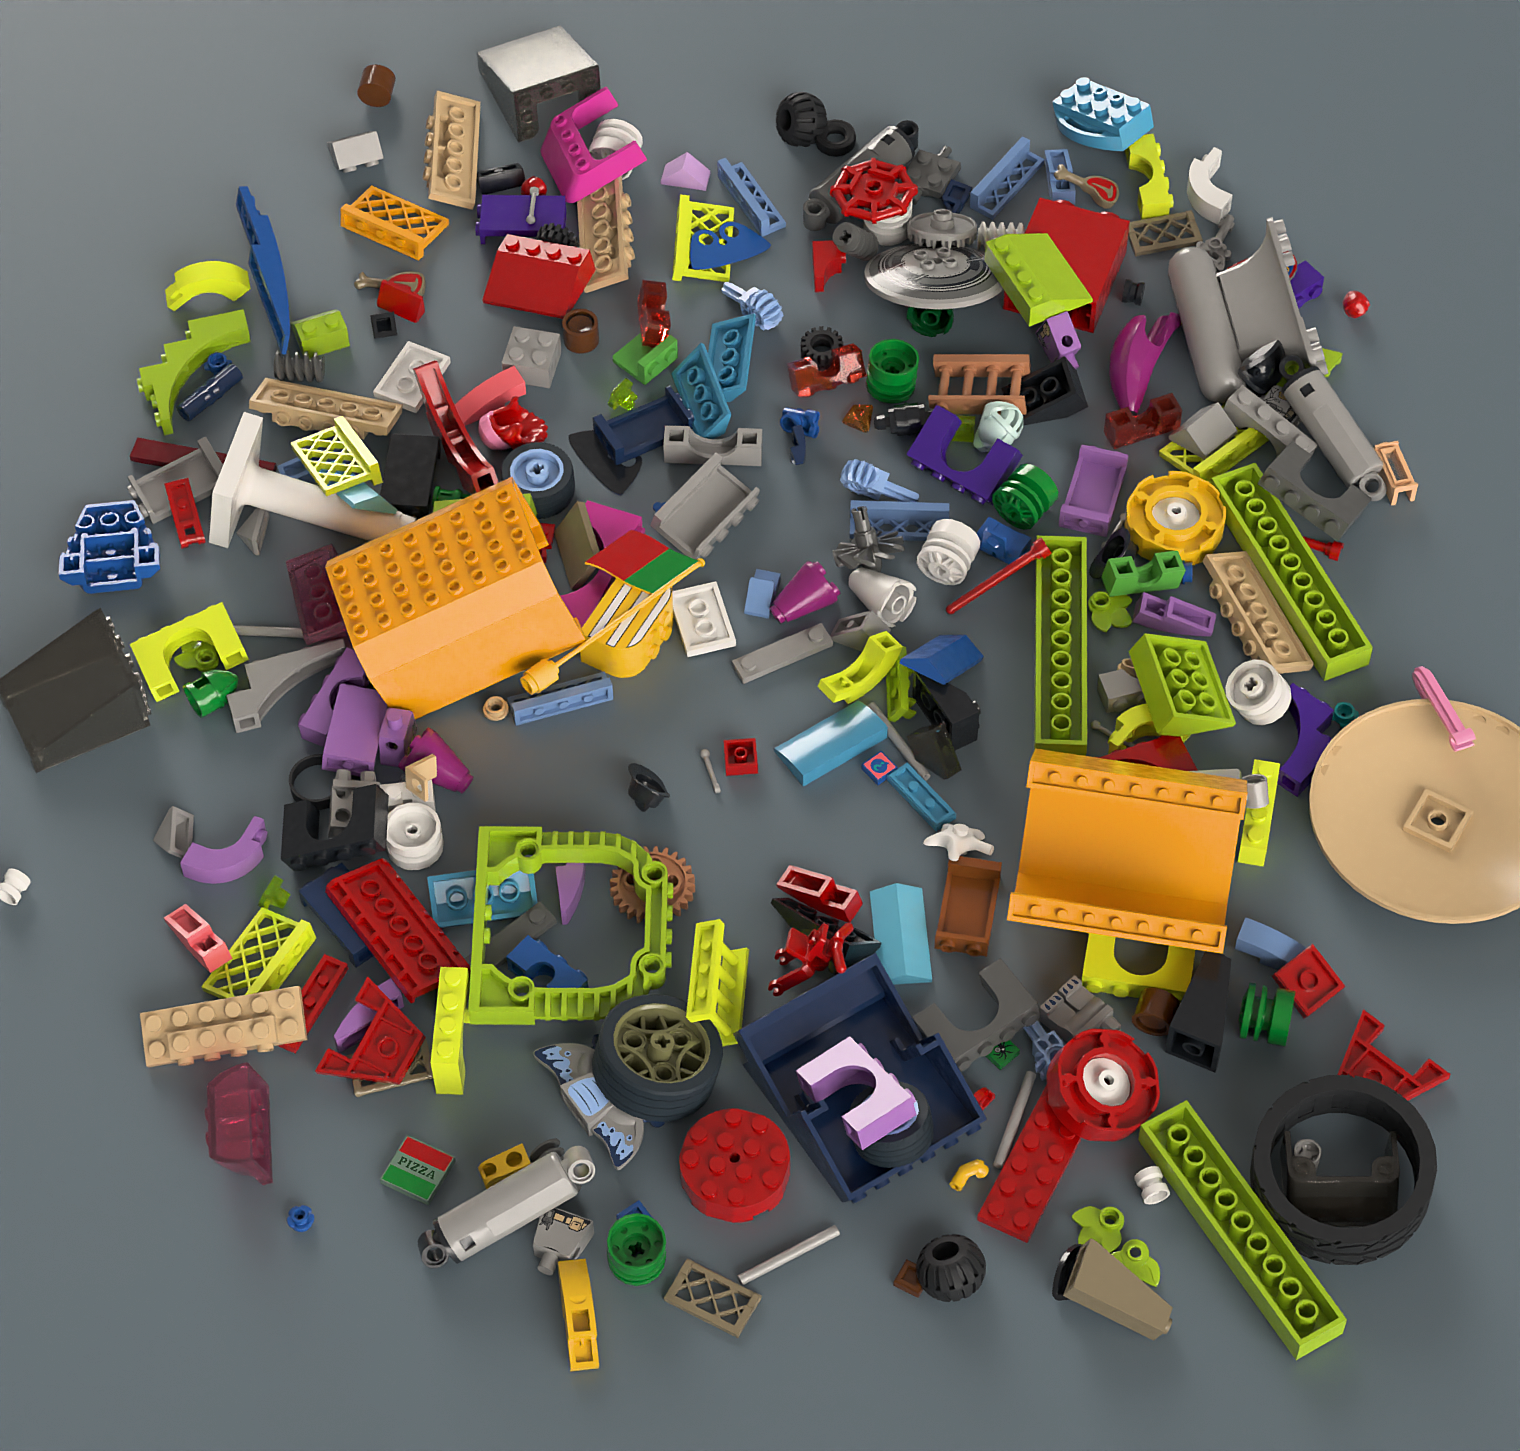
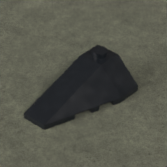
[771,898,881,975]

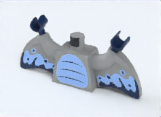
[534,1034,665,1170]

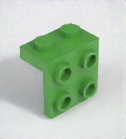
[613,332,678,385]

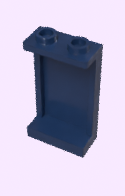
[593,385,695,465]
[299,862,374,968]

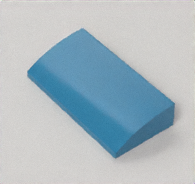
[774,700,888,786]

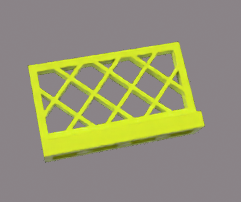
[672,194,734,282]
[1159,403,1269,483]
[291,416,383,496]
[201,907,316,999]

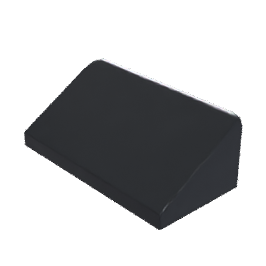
[476,163,525,195]

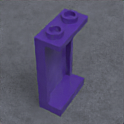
[475,195,567,244]

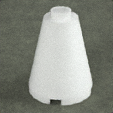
[849,567,916,627]

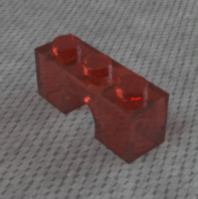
[637,280,671,348]
[787,343,867,397]
[1104,393,1182,449]

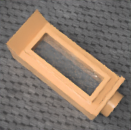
[1374,441,1418,505]

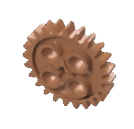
[610,846,695,924]

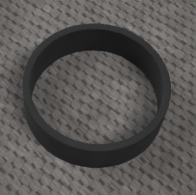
[289,754,330,810]

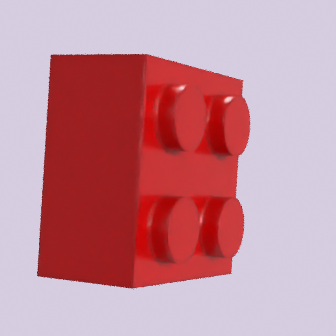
[723,738,758,776]

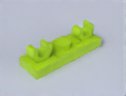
[886,646,916,722]

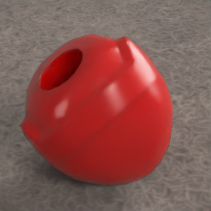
[521,176,547,195]
[1342,291,1370,318]

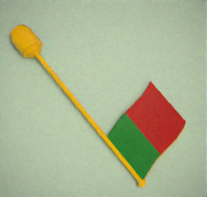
[520,530,705,695]

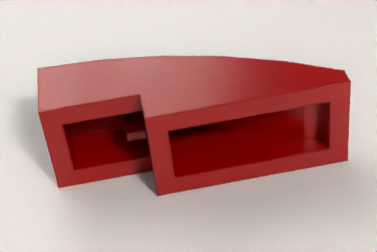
[776,865,863,923]

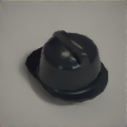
[1089,528,1139,579]
[628,763,670,812]

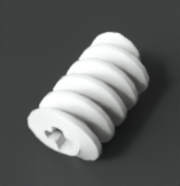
[977,222,1025,250]

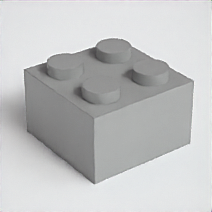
[502,326,561,388]

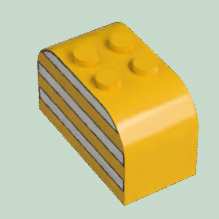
[580,579,674,678]

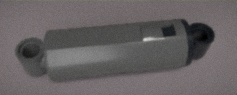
[803,120,919,231]

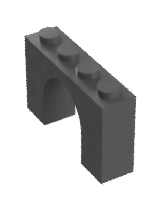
[1257,441,1372,542]
[912,958,1041,1072]

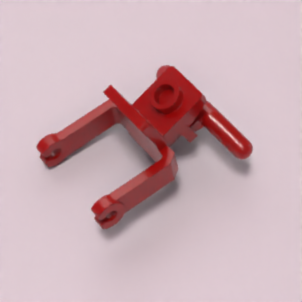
[768,923,854,996]

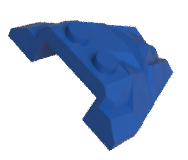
[59,500,160,594]

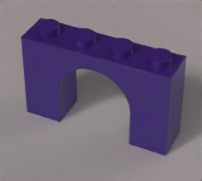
[906,405,1023,506]

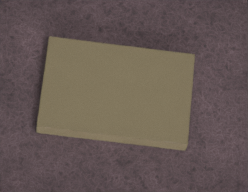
[554,501,600,590]

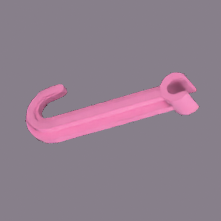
[1412,666,1476,752]

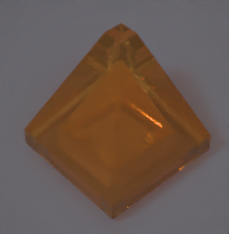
[842,405,873,433]

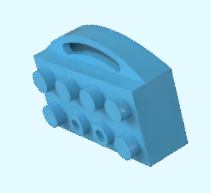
[1052,77,1154,151]

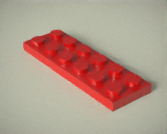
[977,1085,1082,1243]

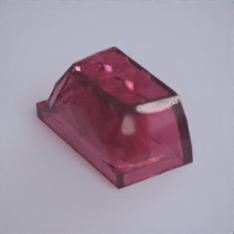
[286,543,349,645]
[205,1062,273,1185]

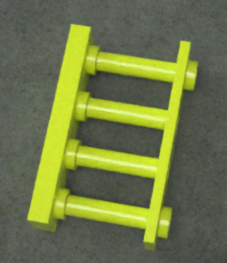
[686,919,749,1046]

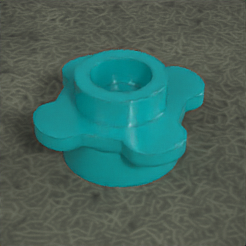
[1332,702,1359,728]

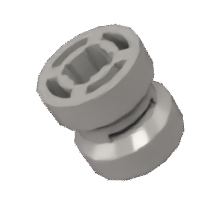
[1291,1139,1321,1176]

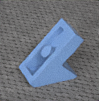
[744,569,781,619]

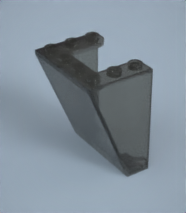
[477,26,601,143]
[0,608,152,773]

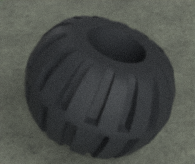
[776,92,827,147]
[916,1234,986,1302]

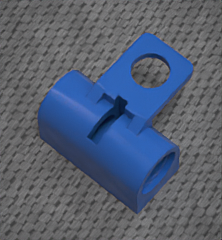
[977,517,1032,564]

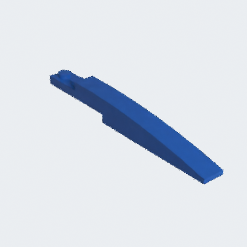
[236,186,290,354]

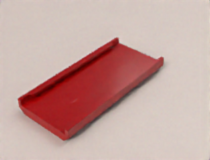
[325,858,471,1004]

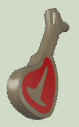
[1054,164,1119,209]
[354,271,426,296]

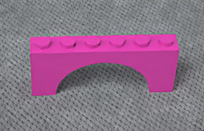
[560,500,645,628]

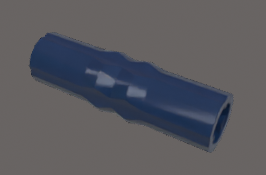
[176,363,243,422]

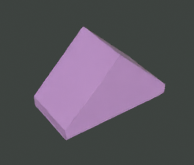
[661,152,711,191]

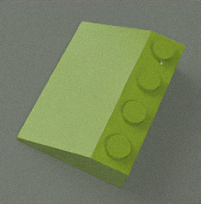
[984,233,1093,327]
[1128,633,1236,737]

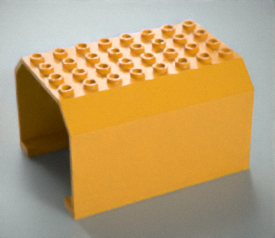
[325,477,587,720]
[1007,748,1248,954]

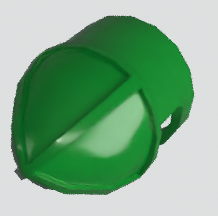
[183,670,239,718]

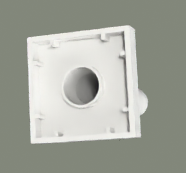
[209,412,416,548]

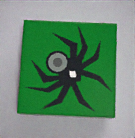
[985,1040,1020,1070]

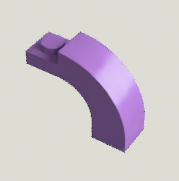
[180,816,268,884]

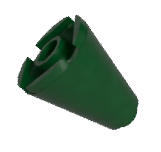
[907,307,954,337]

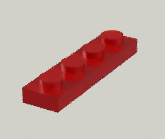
[277,954,349,1054]

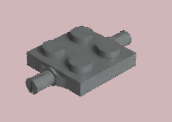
[899,145,961,205]

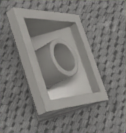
[1169,402,1238,460]

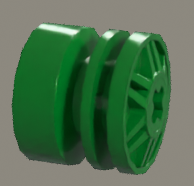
[866,339,919,404]
[992,463,1059,530]
[1238,982,1295,1047]
[607,1213,666,1286]

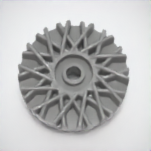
[907,209,977,249]

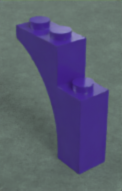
[1277,683,1334,797]

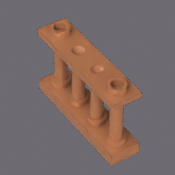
[928,354,1031,415]

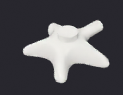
[923,824,994,861]

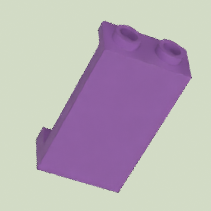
[1059,445,1128,537]
[321,683,389,776]

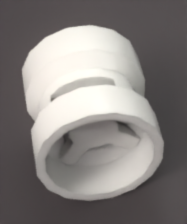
[0,868,31,905]
[1134,1166,1170,1205]

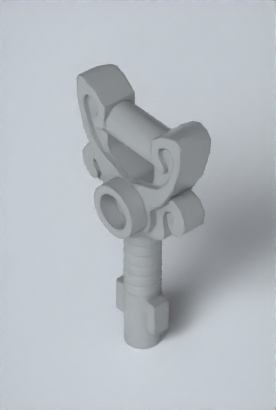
[1196,214,1235,272]

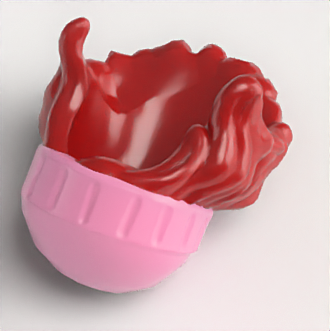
[478,396,548,450]

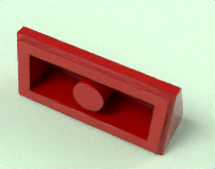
[377,279,425,323]

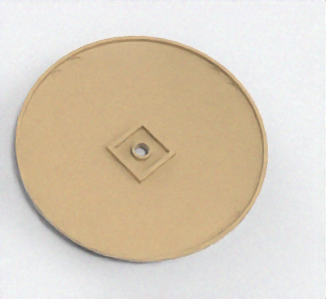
[1309,699,1520,924]

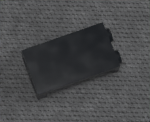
[380,434,441,520]

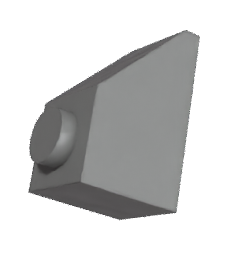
[830,610,891,652]

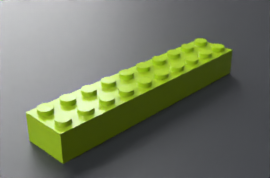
[1211,462,1373,681]
[1034,535,1087,756]
[1138,1100,1347,1360]

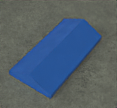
[899,635,984,685]

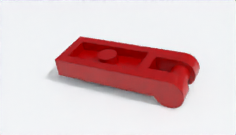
[164,478,206,549]

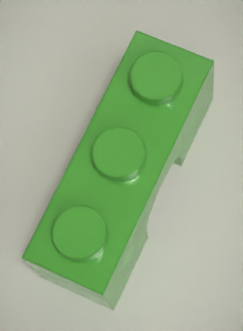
[1101,551,1186,597]

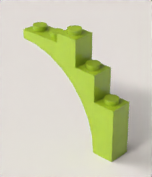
[137,309,251,436]

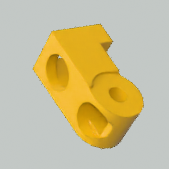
[478,1143,531,1189]

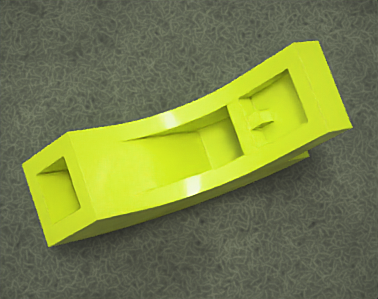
[165,261,251,311]
[817,631,903,704]
[1108,703,1191,754]

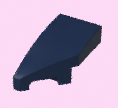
[942,179,972,214]
[790,425,806,465]

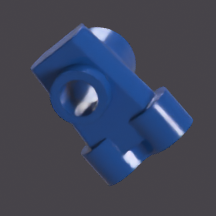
[780,407,820,438]

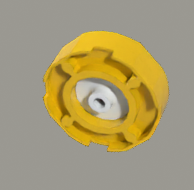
[1125,471,1226,565]

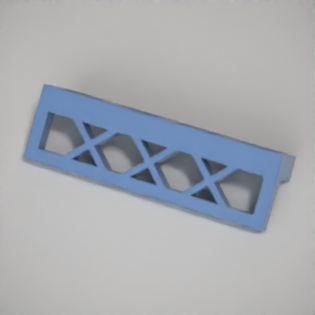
[970,136,1044,220]
[717,157,786,237]
[850,500,949,541]
[507,671,613,726]

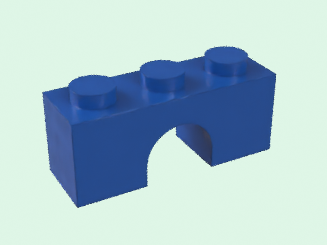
[506,935,588,988]

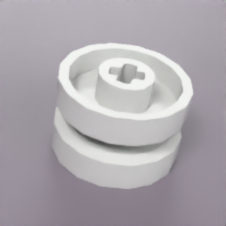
[1225,659,1291,725]
[386,803,444,870]

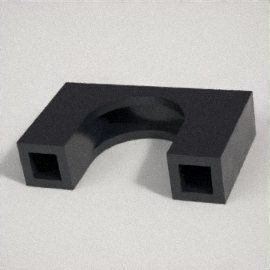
[281,784,389,871]

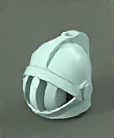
[973,401,1024,452]

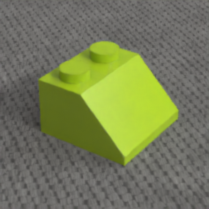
[290,309,350,358]

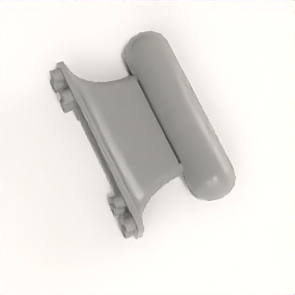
[1168,217,1329,404]

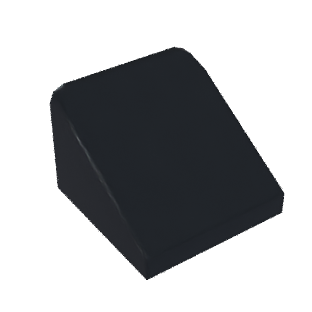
[370,312,397,339]

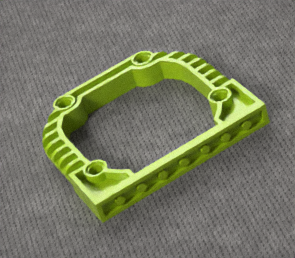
[468,826,673,1025]

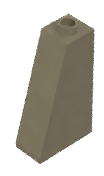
[1063,1239,1173,1341]

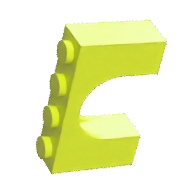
[130,602,249,702]
[1082,933,1196,1004]
[431,967,470,1095]

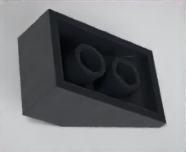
[1001,356,1088,426]
[912,670,981,752]

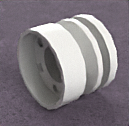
[588,119,643,180]
[864,187,912,246]
[917,519,980,585]

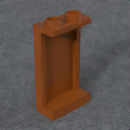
[934,856,1002,957]

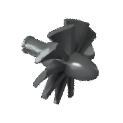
[832,506,905,573]

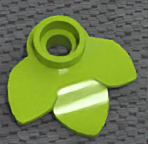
[1088,591,1133,632]
[174,641,219,672]
[1072,1206,1124,1253]
[1112,1239,1160,1287]

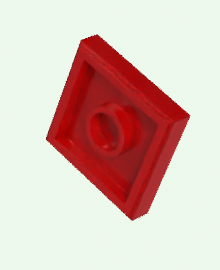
[1271,944,1346,1019]

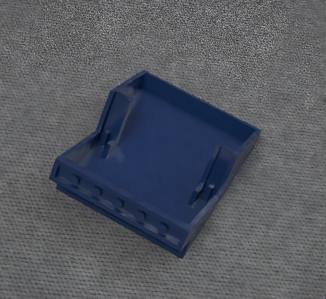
[733,953,987,1204]

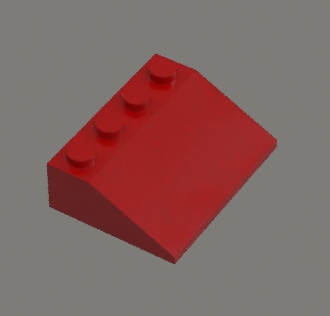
[482,234,596,319]

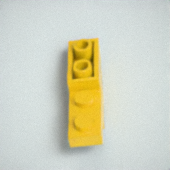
[557,1259,599,1371]

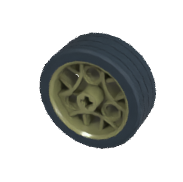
[592,994,723,1122]

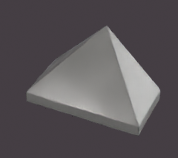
[236,508,270,555]
[153,806,194,859]

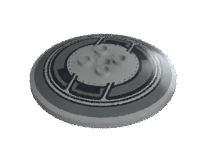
[864,243,1003,309]

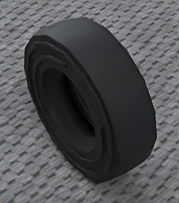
[815,119,856,157]

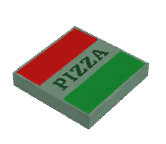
[380,1135,456,1206]

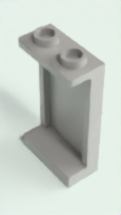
[127,436,223,524]

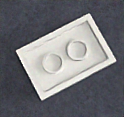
[373,341,451,413]
[672,581,736,657]

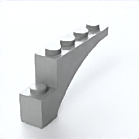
[226,639,346,733]

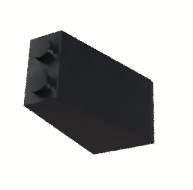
[1165,951,1232,1073]

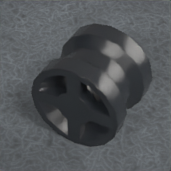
[1122,279,1145,306]

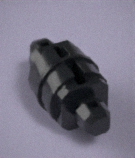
[873,402,934,436]

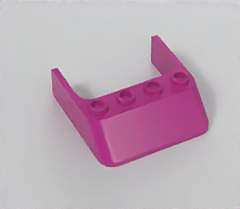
[540,87,647,203]

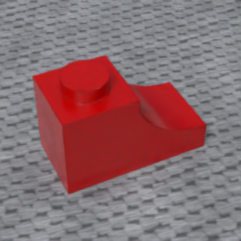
[812,240,846,292]

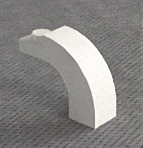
[1187,147,1232,224]

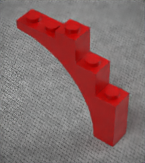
[413,361,499,495]

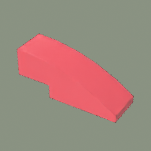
[455,366,526,426]
[164,904,233,973]

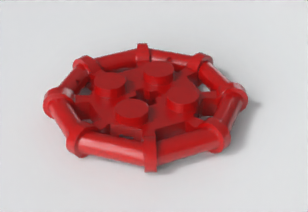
[830,158,918,224]

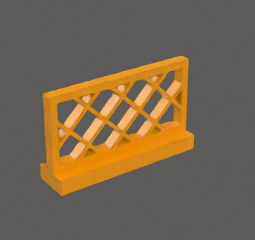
[341,185,449,261]

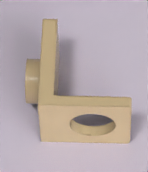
[405,754,437,802]

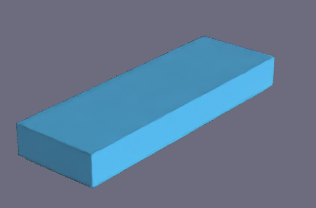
[887,763,957,832]

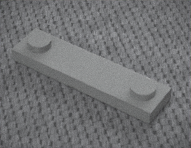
[732,623,833,684]

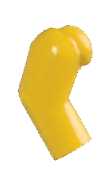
[949,1159,989,1191]

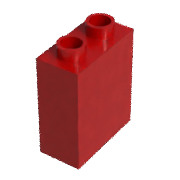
[1003,197,1130,333]

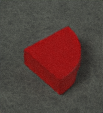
[973,1087,995,1111]

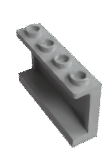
[650,452,760,560]

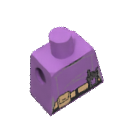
[1035,311,1081,369]
[379,708,418,767]

